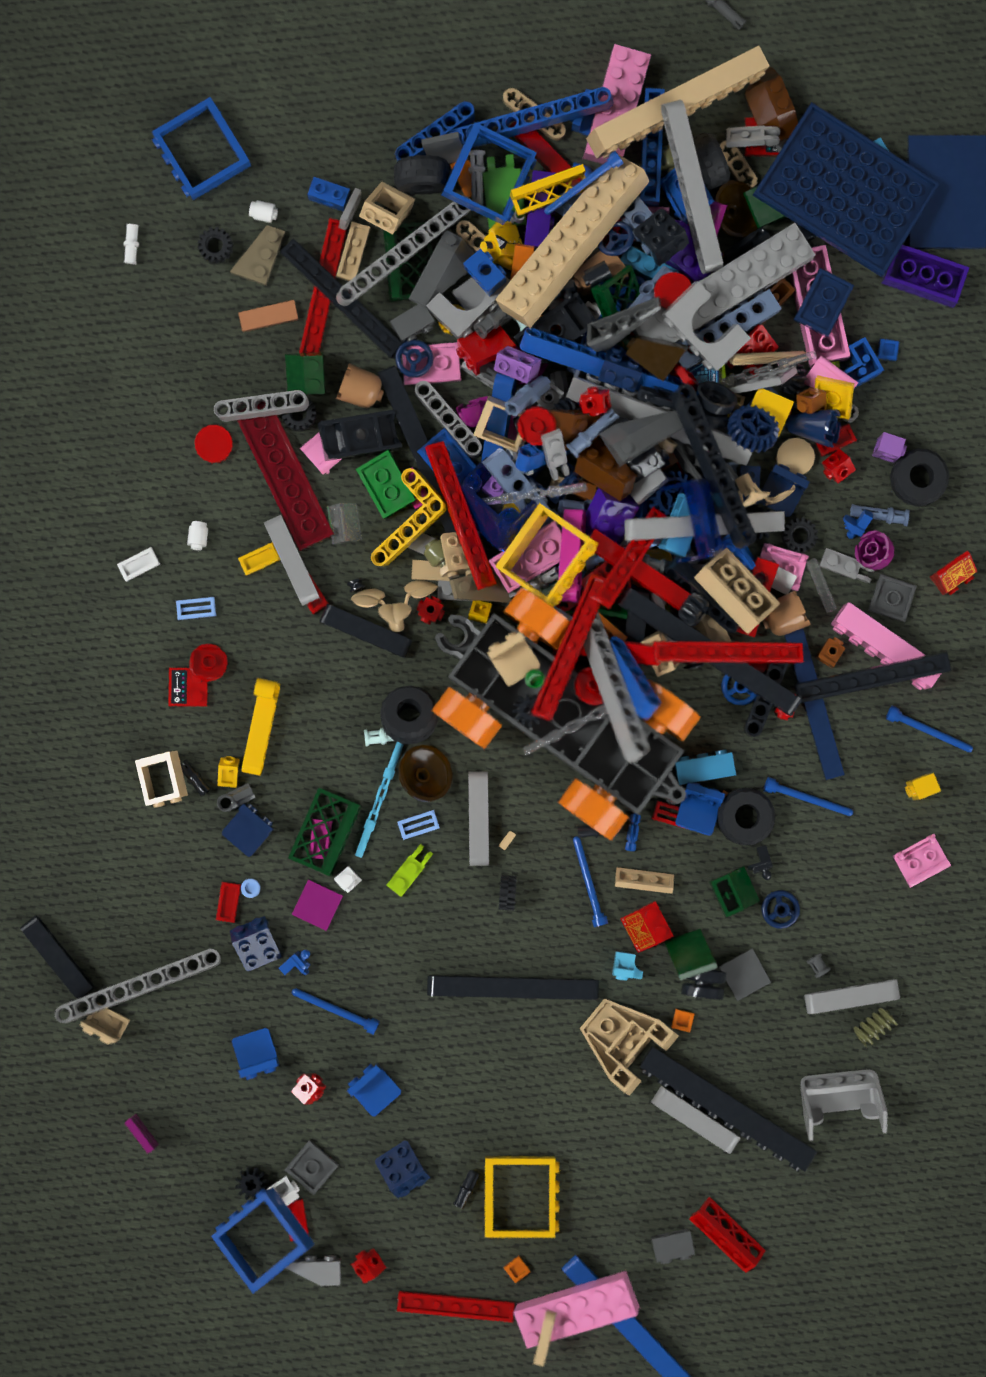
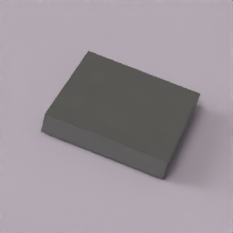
[422,132,469,164]
[868,574,917,622]
[718,948,771,1001]
[285,1140,339,1195]

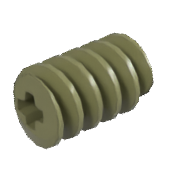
[854,1008,898,1048]

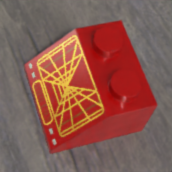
[930,551,977,595]
[620,901,673,953]

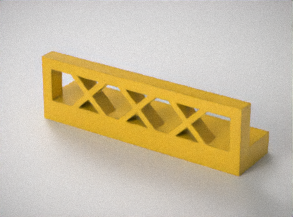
[510,164,587,216]

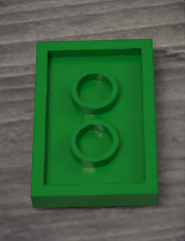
[356,450,417,519]

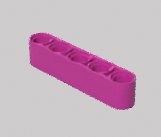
[558,509,586,602]

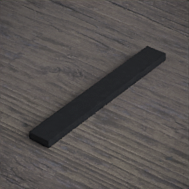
[280,238,403,359]
[795,651,952,703]

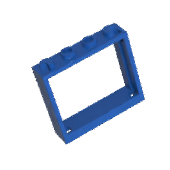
[152,97,251,200]
[441,122,537,225]
[211,1187,315,1293]

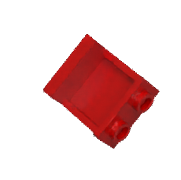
[456,326,516,376]

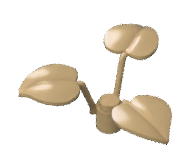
[735,473,796,508]
[351,580,438,632]

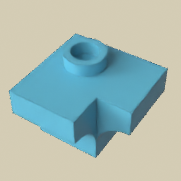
[612,951,643,981]

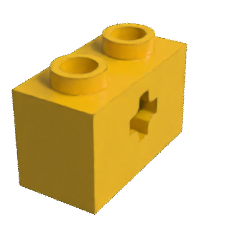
[905,773,941,800]

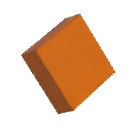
[671,1009,695,1032]
[504,1256,531,1284]

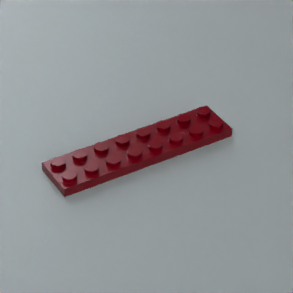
[237,402,334,551]

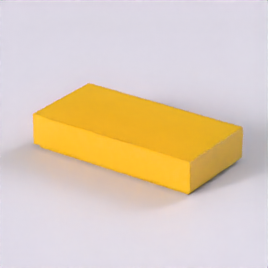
[238,542,281,576]

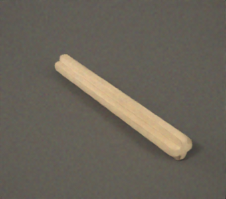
[729,351,808,365]

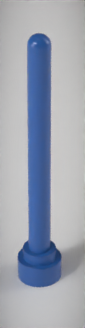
[544,151,624,215]
[886,705,973,752]
[763,777,853,816]
[573,836,608,927]
[292,988,380,1035]

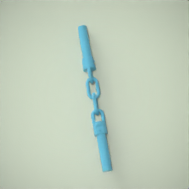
[355,742,404,858]

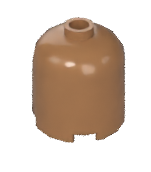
[336,363,384,408]
[762,590,810,636]

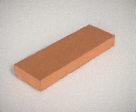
[238,300,299,332]

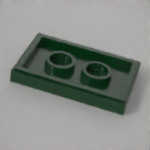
[664,929,717,980]

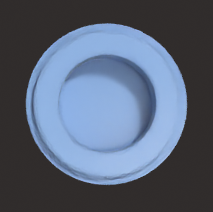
[241,878,261,898]

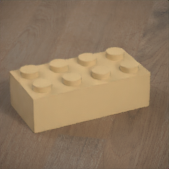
[694,548,780,634]

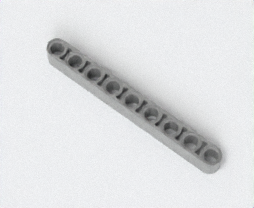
[661,100,723,274]
[336,196,471,306]
[625,511,785,540]
[573,612,649,763]
[55,949,221,1024]

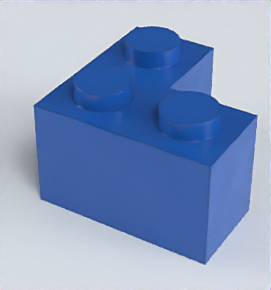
[843,337,884,389]

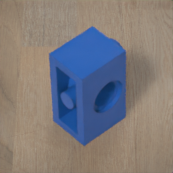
[307,177,351,212]
[463,248,507,297]

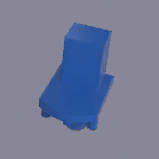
[843,509,873,539]
[279,950,310,975]

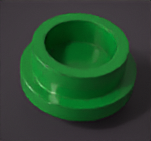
[525,669,545,688]

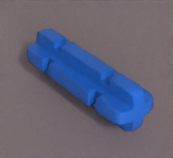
[625,814,641,852]

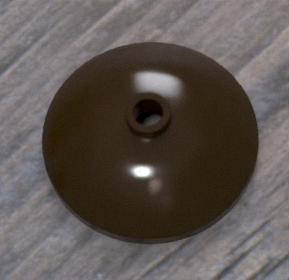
[713,180,757,238]
[398,745,452,802]

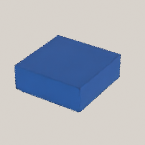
[877,339,900,361]

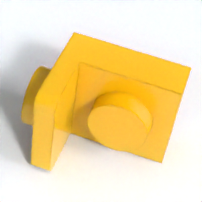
[468,601,492,624]
[218,756,240,788]

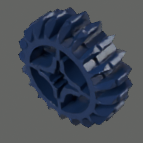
[727,404,780,453]
[647,470,699,517]

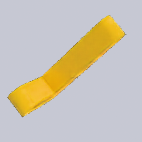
[371,468,447,566]
[242,678,280,776]

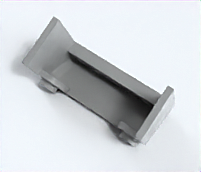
[800,1069,887,1141]

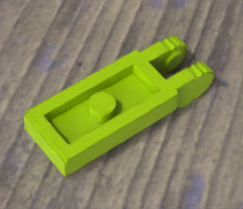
[387,844,433,897]

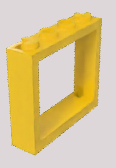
[495,503,598,608]
[485,1156,559,1238]

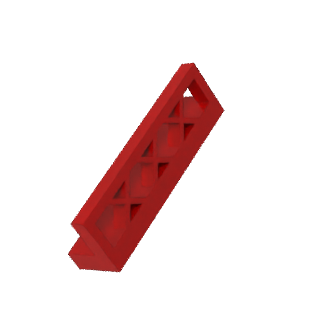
[689,1197,766,1273]

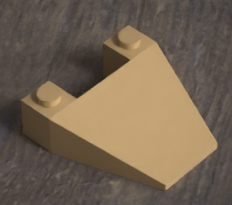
[580,999,679,1096]

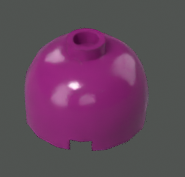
[456,396,492,428]
[855,530,894,570]

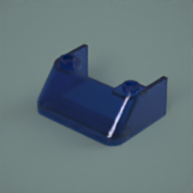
[461,457,538,551]
[660,478,723,563]

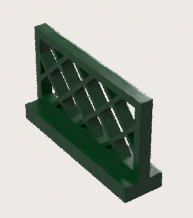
[383,222,432,302]
[591,265,640,350]
[288,787,362,877]

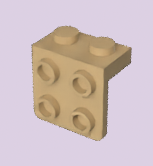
[439,532,472,579]
[487,631,540,686]
[80,1002,130,1044]

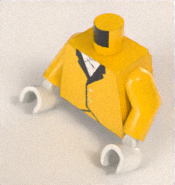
[480,209,525,270]

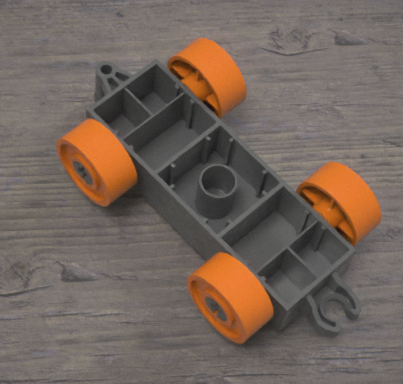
[431,588,701,841]

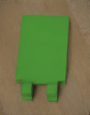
[483,155,527,229]

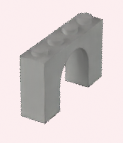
[426,268,510,339]
[661,281,751,371]

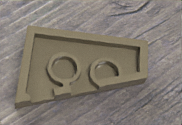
[230,225,285,286]
[449,568,511,603]

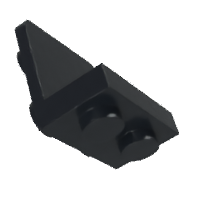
[633,209,689,267]
[626,444,670,483]

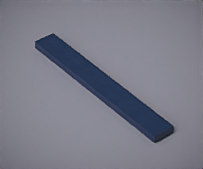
[784,628,845,780]

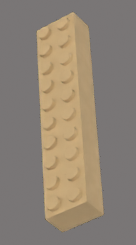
[586,46,769,159]
[495,155,650,328]

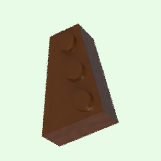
[574,438,636,502]

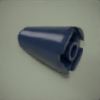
[786,409,841,448]

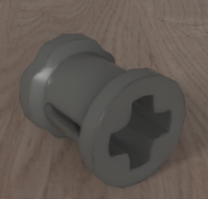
[806,953,831,978]

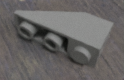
[286,1255,341,1286]

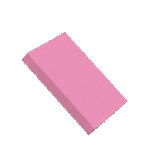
[402,343,461,385]

